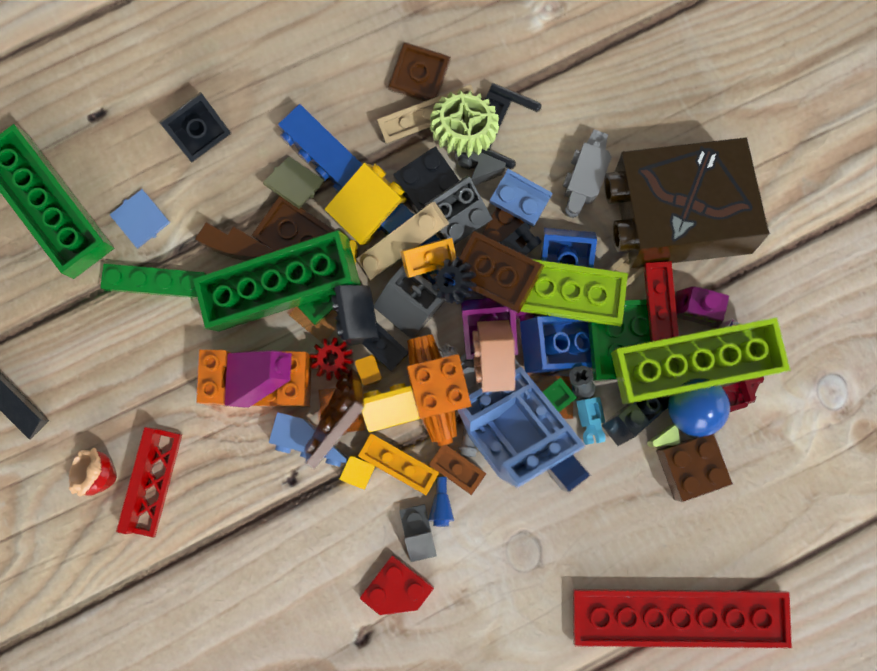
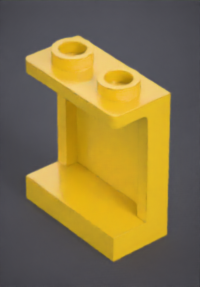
[324,163,407,245]

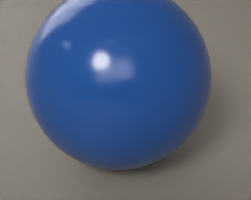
[668,378,730,437]

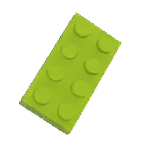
[521,259,628,326]

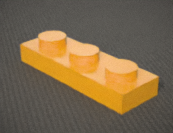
[358,433,439,496]

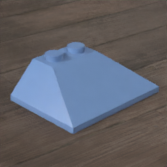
[458,367,585,488]

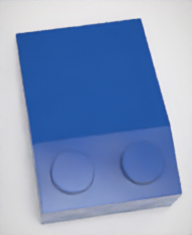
[541,228,597,268]
[520,316,592,373]

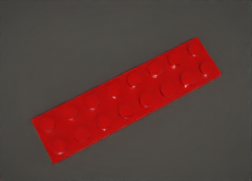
[573,589,792,648]

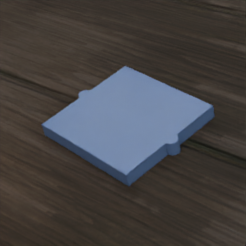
[110,189,170,248]

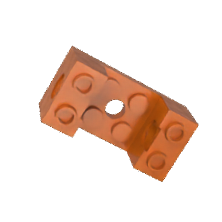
[196,350,312,407]

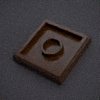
[388,42,451,101]

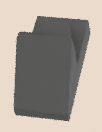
[455,151,506,185]
[399,504,437,562]

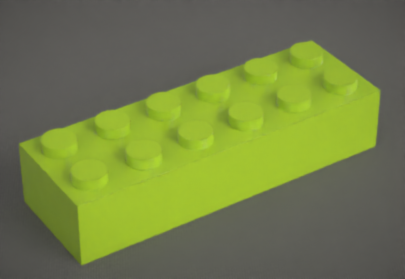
[611,317,790,404]

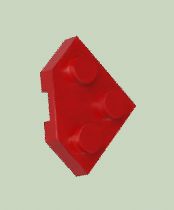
[359,554,434,616]

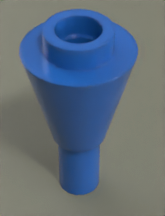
[428,477,455,527]

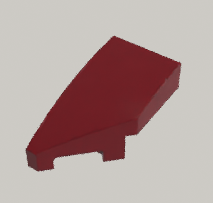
[722,376,764,412]

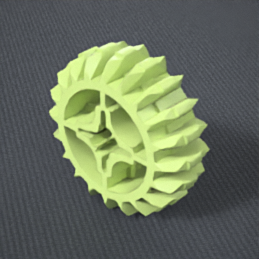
[430,90,499,158]

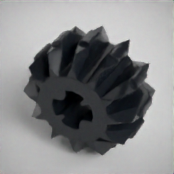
[431,258,477,304]

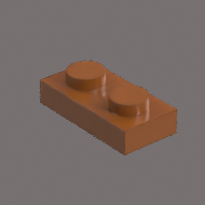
[429,445,487,495]

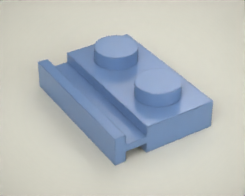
[489,169,553,227]

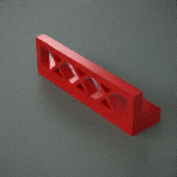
[643,261,679,342]
[116,427,182,538]

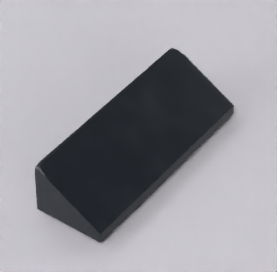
[0,372,49,440]

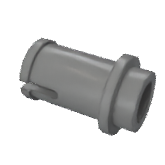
[458,425,479,457]

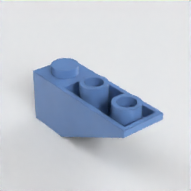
[269,412,349,467]

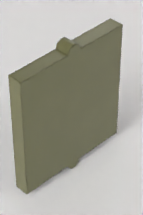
[263,156,324,209]

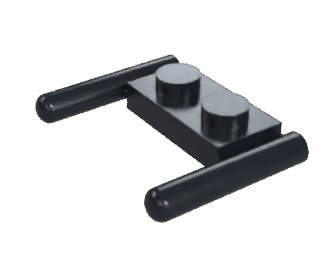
[471,83,542,169]

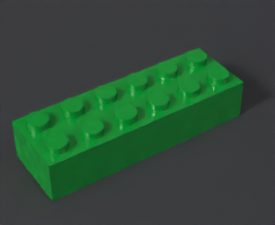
[0,124,115,279]
[193,230,361,332]

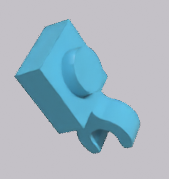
[576,397,606,445]

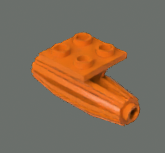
[406,334,471,446]

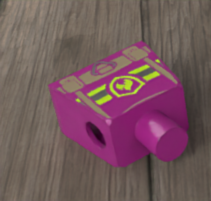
[675,286,729,328]

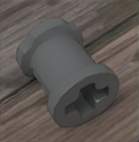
[569,366,595,399]

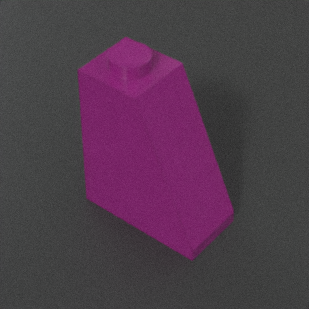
[224,351,291,408]

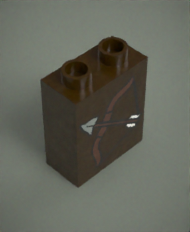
[604,137,770,268]

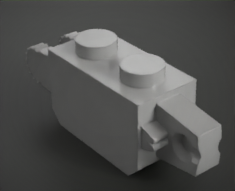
[563,130,612,219]

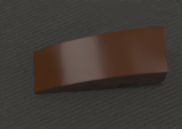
[195,222,275,261]

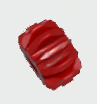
[310,337,354,381]

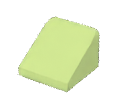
[647,424,680,447]

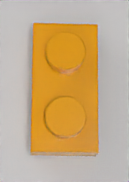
[400,238,457,277]

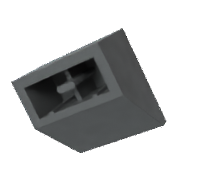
[424,176,492,245]
[374,265,445,339]

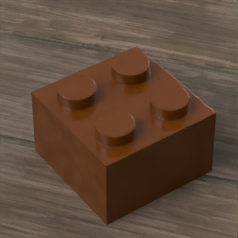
[656,434,733,502]

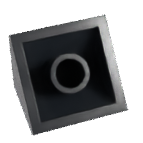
[160,92,232,163]

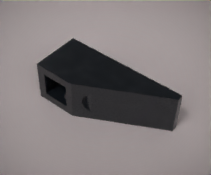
[602,395,670,446]

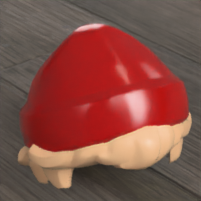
[69,448,117,496]

